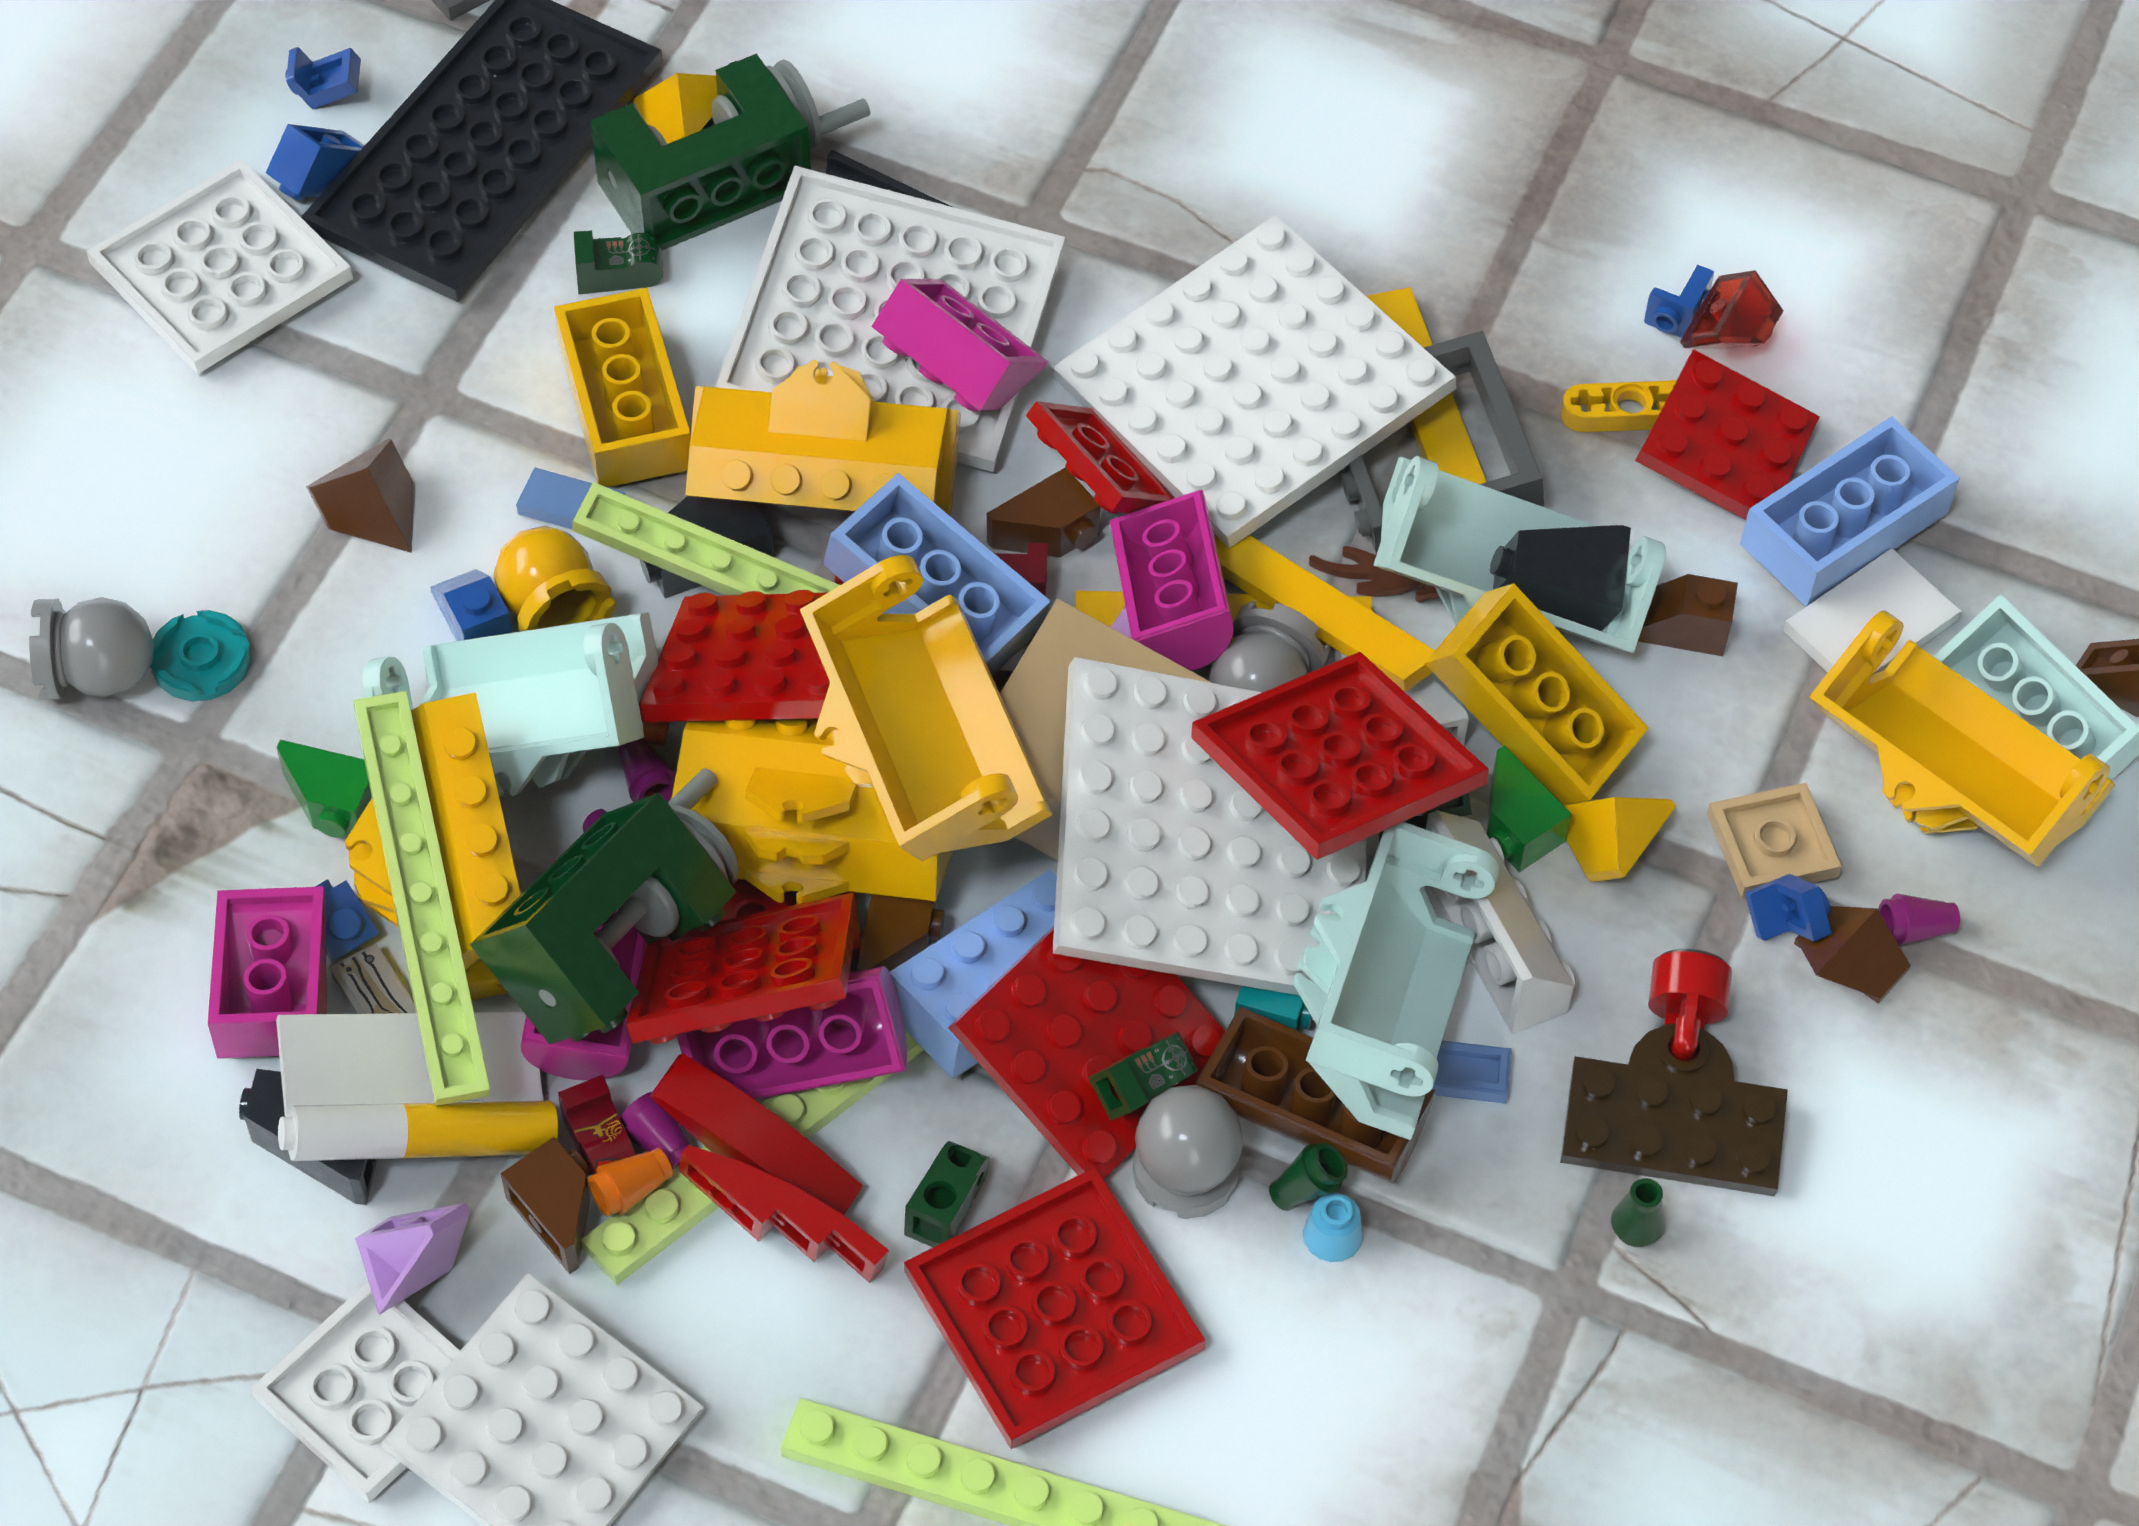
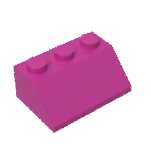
[871,279,1049,412]

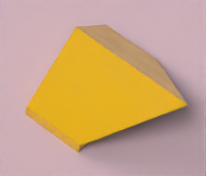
[632,73,717,144]
[1563,797,1676,882]

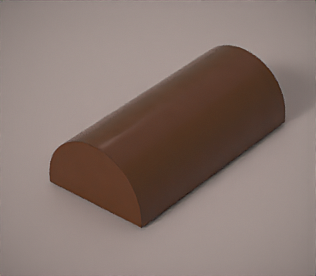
[1195,1006,1435,1184]

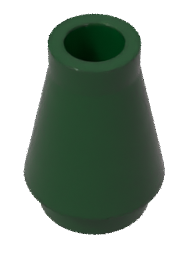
[1269,1143,1348,1211]
[1611,1178,1665,1247]

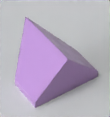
[355,1203,470,1315]

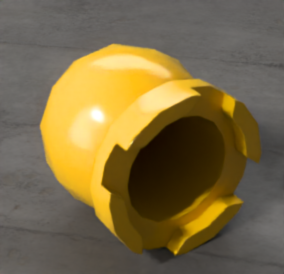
[493,525,616,632]

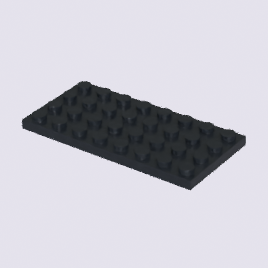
[301,0,663,302]

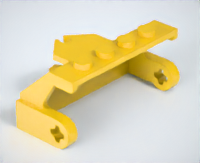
[685,360,961,517]
[800,555,1053,862]
[1809,610,2115,868]
[345,692,521,1001]
[670,718,953,904]

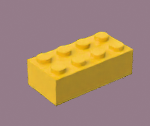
[554,287,691,487]
[1425,583,1649,805]

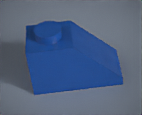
[265,124,365,201]
[430,569,513,641]

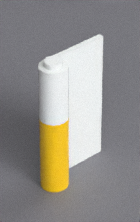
[276,1012,558,1161]

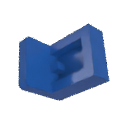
[285,47,361,109]
[1644,264,1717,340]
[1745,874,1832,941]
[315,879,379,962]

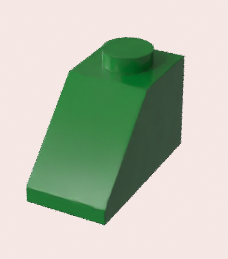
[276,739,372,838]
[1486,745,1572,873]

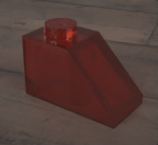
[1680,270,1784,349]

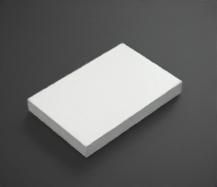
[1783,548,1961,674]

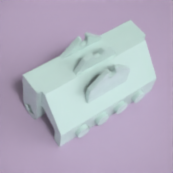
[1373,456,1666,653]
[362,612,658,797]
[1293,822,1499,1140]

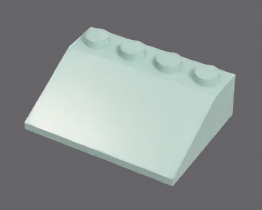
[1933,594,2139,780]

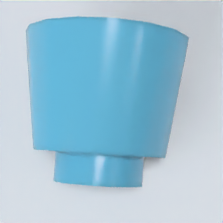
[1303,1193,1363,1262]

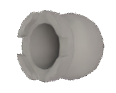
[29,597,154,700]
[1209,601,1330,692]
[1133,1085,1244,1219]

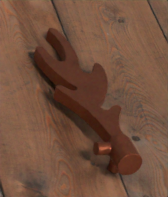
[1309,546,1440,602]

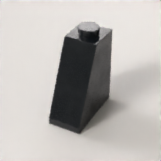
[640,496,774,598]
[1490,525,1631,631]
[239,1069,378,1205]

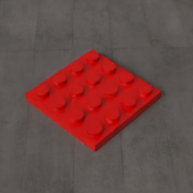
[639,590,830,722]
[1191,652,1489,860]
[626,893,858,1044]
[948,926,1225,1180]
[904,1167,1206,1449]

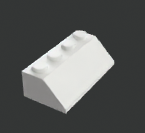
[1426,811,1576,1034]

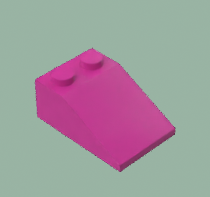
[208,886,327,1059]

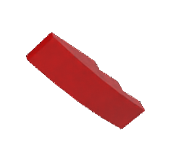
[649,1053,863,1215]
[678,1145,889,1283]

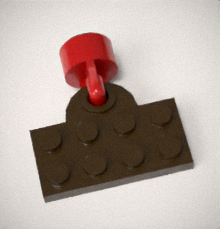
[1560,949,1788,1196]

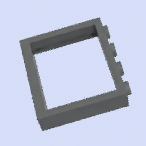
[1340,330,1544,555]

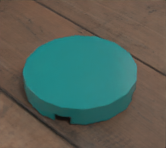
[150,610,251,702]

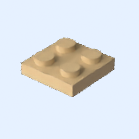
[1707,783,1842,898]

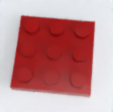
[1635,349,1820,520]

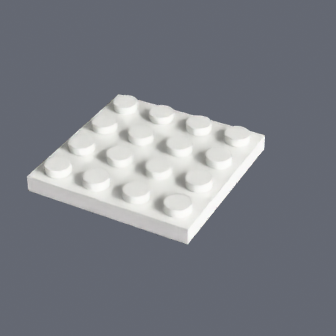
[86,159,353,374]
[382,1273,704,1526]

